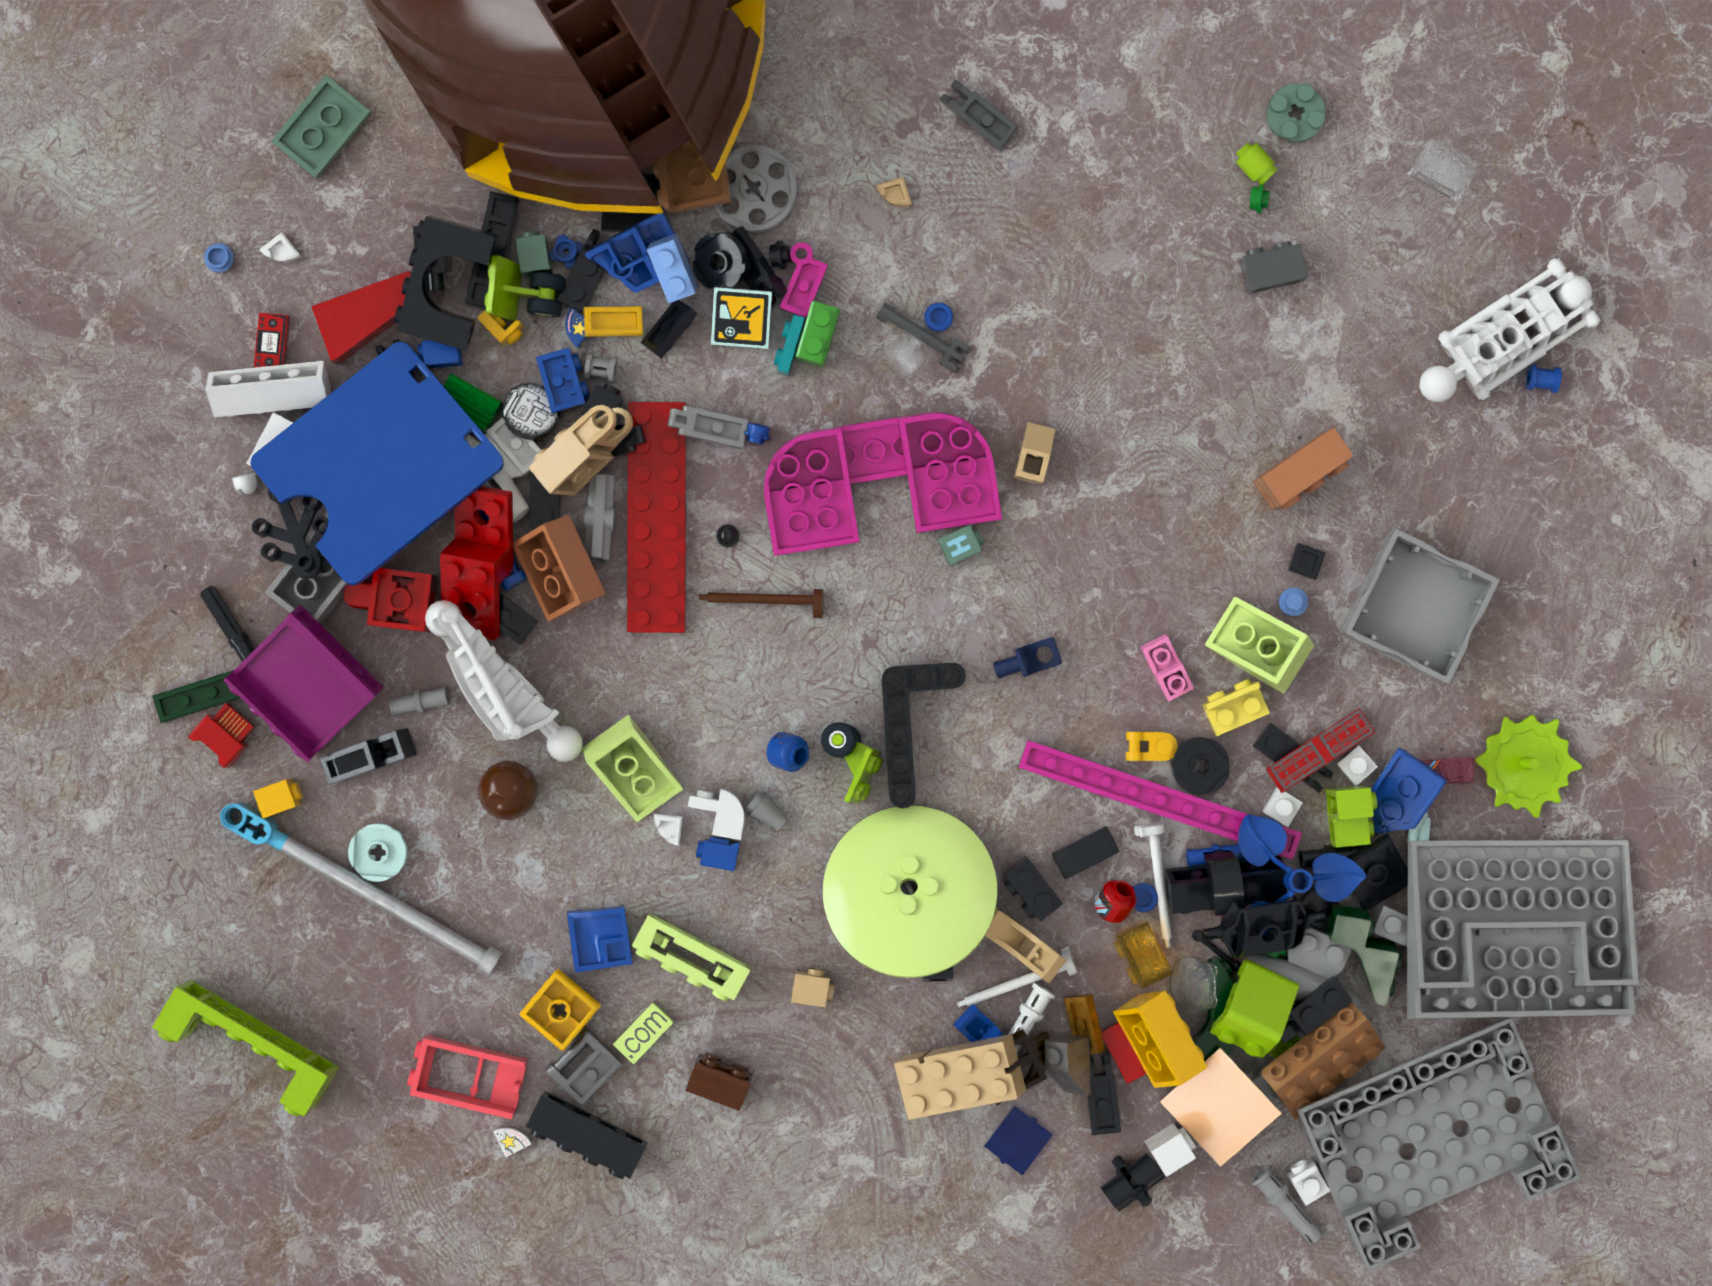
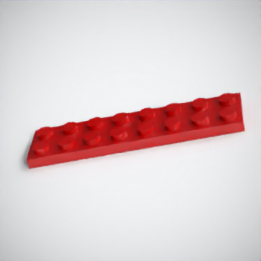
[627,402,686,633]

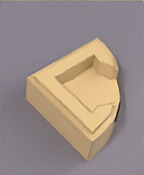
[876,177,912,207]

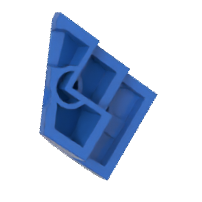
[585,210,690,293]

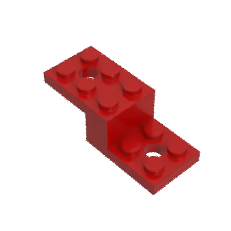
[440,486,513,641]

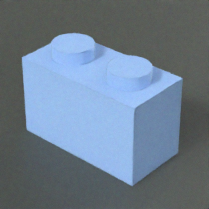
[647,233,698,304]

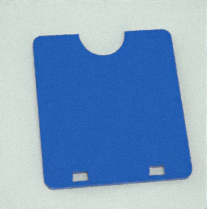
[250,342,504,586]

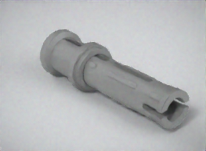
[1250,1165,1324,1245]

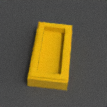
[583,306,643,337]

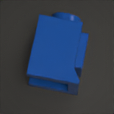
[418,340,463,369]
[696,836,740,871]

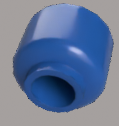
[766,731,809,772]

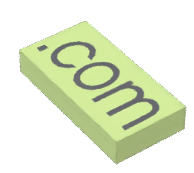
[613,1001,674,1064]

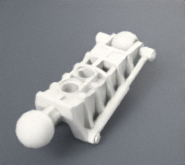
[1419,258,1601,402]
[425,600,583,762]

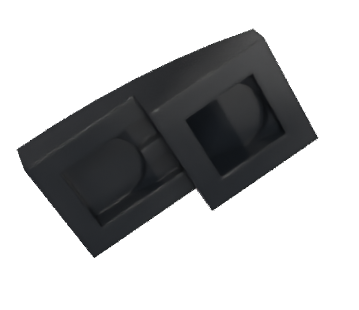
[1052,825,1120,879]

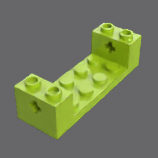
[152,980,340,1117]

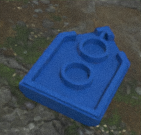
[1371,747,1448,834]

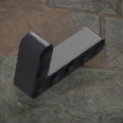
[881,663,966,809]

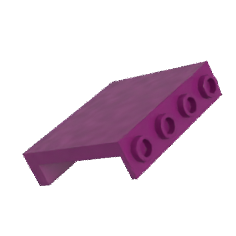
[223,604,384,762]

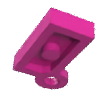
[779,242,828,319]

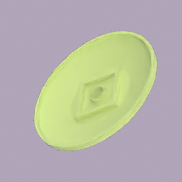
[823,806,997,978]

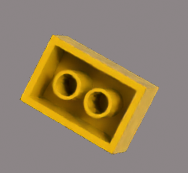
[1113,990,1208,1088]

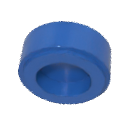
[924,303,953,333]
[1133,883,1158,913]

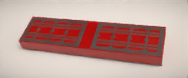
[1266,708,1375,793]

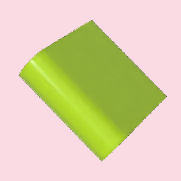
[1210,958,1299,1058]

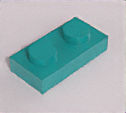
[774,315,805,376]

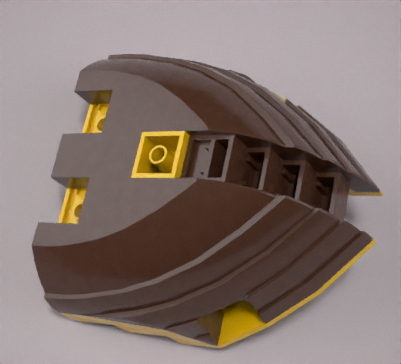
[362,0,766,214]

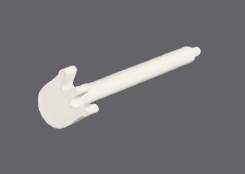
[1134,823,1172,948]
[957,946,1078,1008]

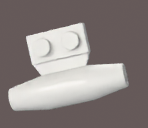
[464,417,541,523]

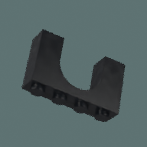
[394,215,498,350]

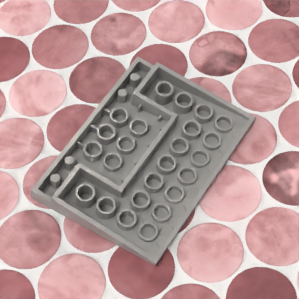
[1407,840,1639,1019]

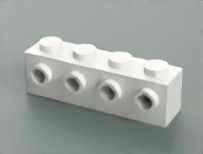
[205,361,331,418]

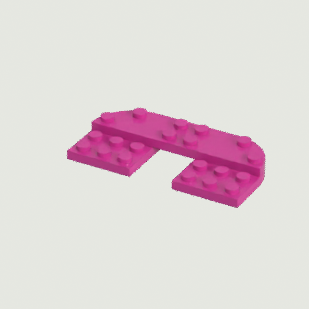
[764,411,1002,556]

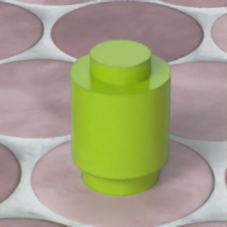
[1235,142,1278,184]

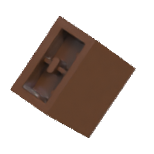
[685,1052,753,1111]

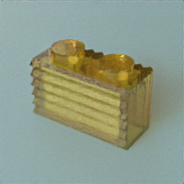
[1113,919,1173,989]

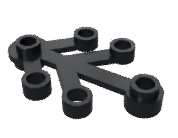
[252,488,328,579]

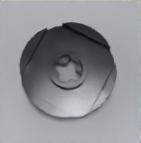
[692,232,751,289]
[1170,737,1229,795]

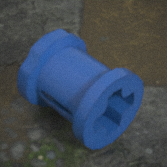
[1526,364,1562,393]

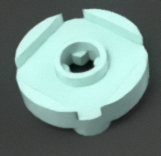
[348,823,408,882]

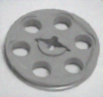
[715,145,798,233]

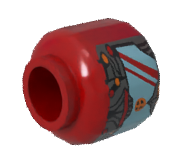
[1094,880,1137,923]

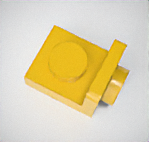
[477,310,524,347]

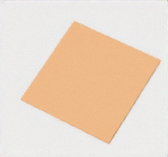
[1160,1048,1282,1167]

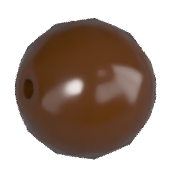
[477,760,538,821]

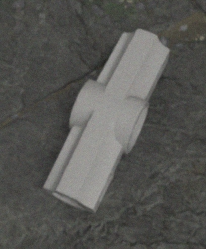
[584,474,616,564]

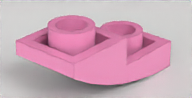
[1140,634,1194,702]

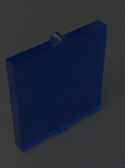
[984,1105,1053,1175]

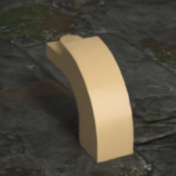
[985,907,1066,984]

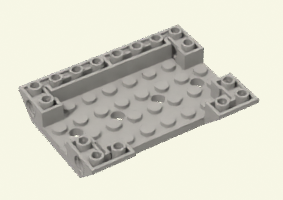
[1297,1017,1582,1271]

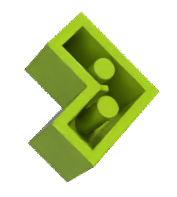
[1325,785,1377,848]

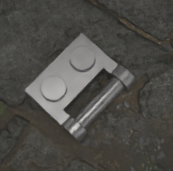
[545,1027,623,1106]

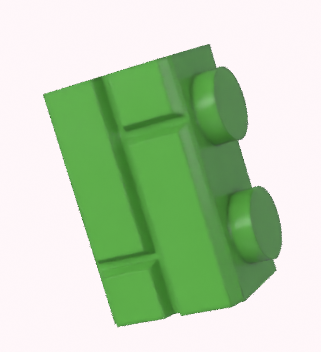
[796,301,840,368]

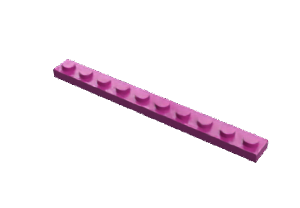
[1018,740,1302,860]

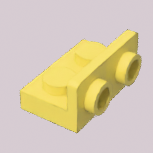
[1202,679,1270,736]

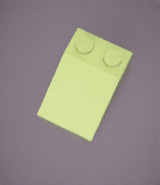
[1205,597,1315,694]
[582,714,683,822]

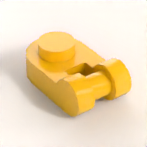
[1126,732,1178,761]

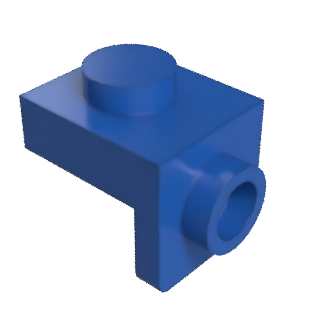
[953,1004,1004,1042]

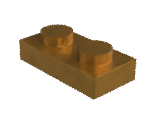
[1064,994,1105,1054]

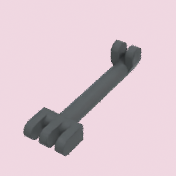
[876,302,972,373]

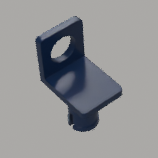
[993,637,1062,679]

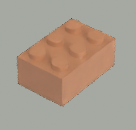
[1252,427,1354,510]
[513,515,606,622]

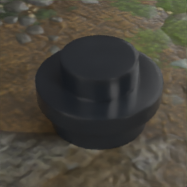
[769,240,791,270]

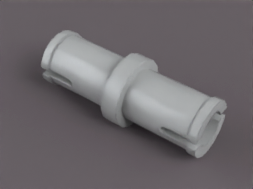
[389,687,450,716]

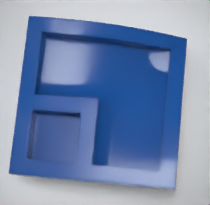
[567,905,633,973]

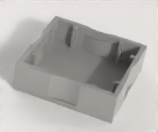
[1338,528,1500,684]

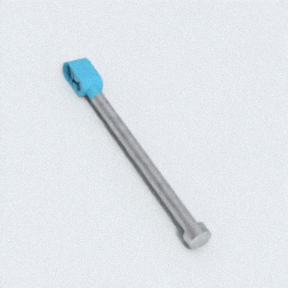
[220,802,503,978]

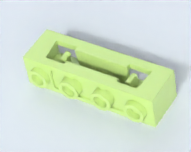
[632,913,751,1002]

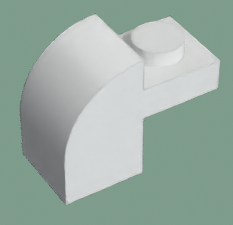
[688,788,745,840]

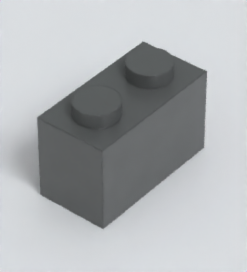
[1239,241,1308,294]

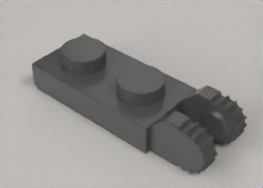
[940,80,1019,151]

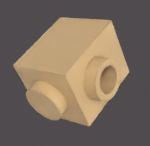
[791,968,835,1008]

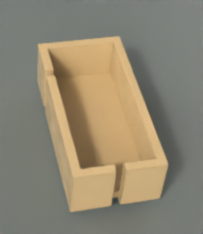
[894,1034,1026,1120]

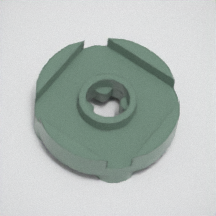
[1266,84,1326,143]

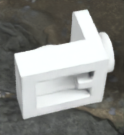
[1286,1159,1330,1206]

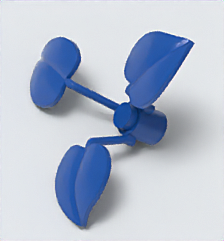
[1238,814,1366,935]

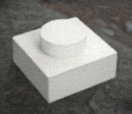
[1335,745,1378,786]
[1262,787,1303,827]

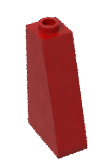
[311,271,411,364]

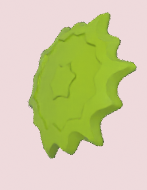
[1475,715,1582,818]

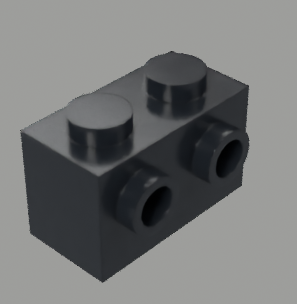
[1003,856,1063,922]

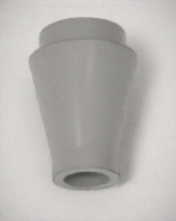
[744,790,788,831]

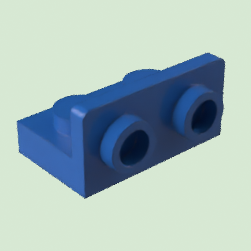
[536,348,590,414]

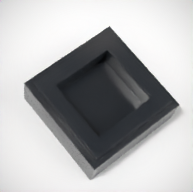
[1287,543,1326,580]

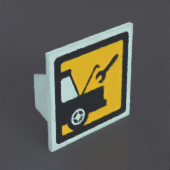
[711,287,772,349]

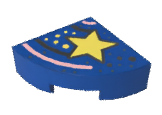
[565,308,587,348]

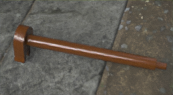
[699,589,824,618]

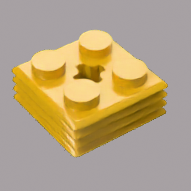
[519,969,601,1051]

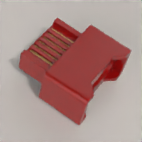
[188,703,256,768]

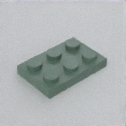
[271,75,372,180]

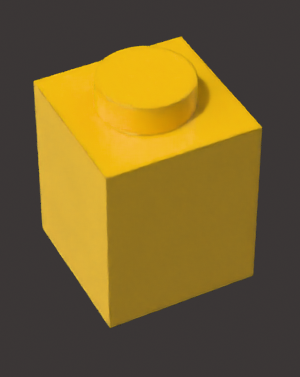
[253,778,303,818]

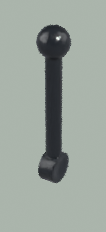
[1192,930,1242,972]

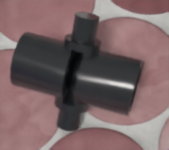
[1100,1153,1165,1212]

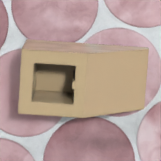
[1013,422,1055,485]

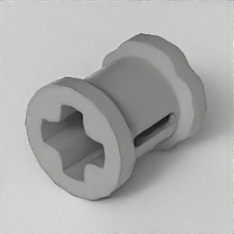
[584,353,618,383]

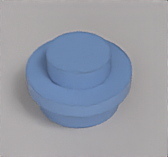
[204,243,234,273]
[1279,587,1308,616]

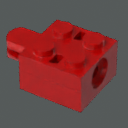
[344,568,437,633]

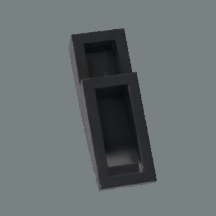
[320,728,417,785]

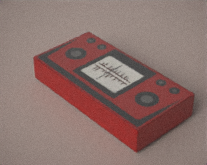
[254,313,290,368]

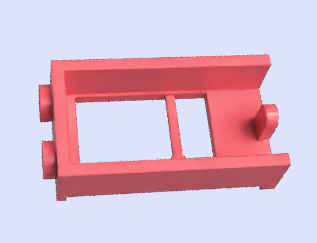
[407,1034,529,1119]

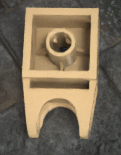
[528,405,633,496]

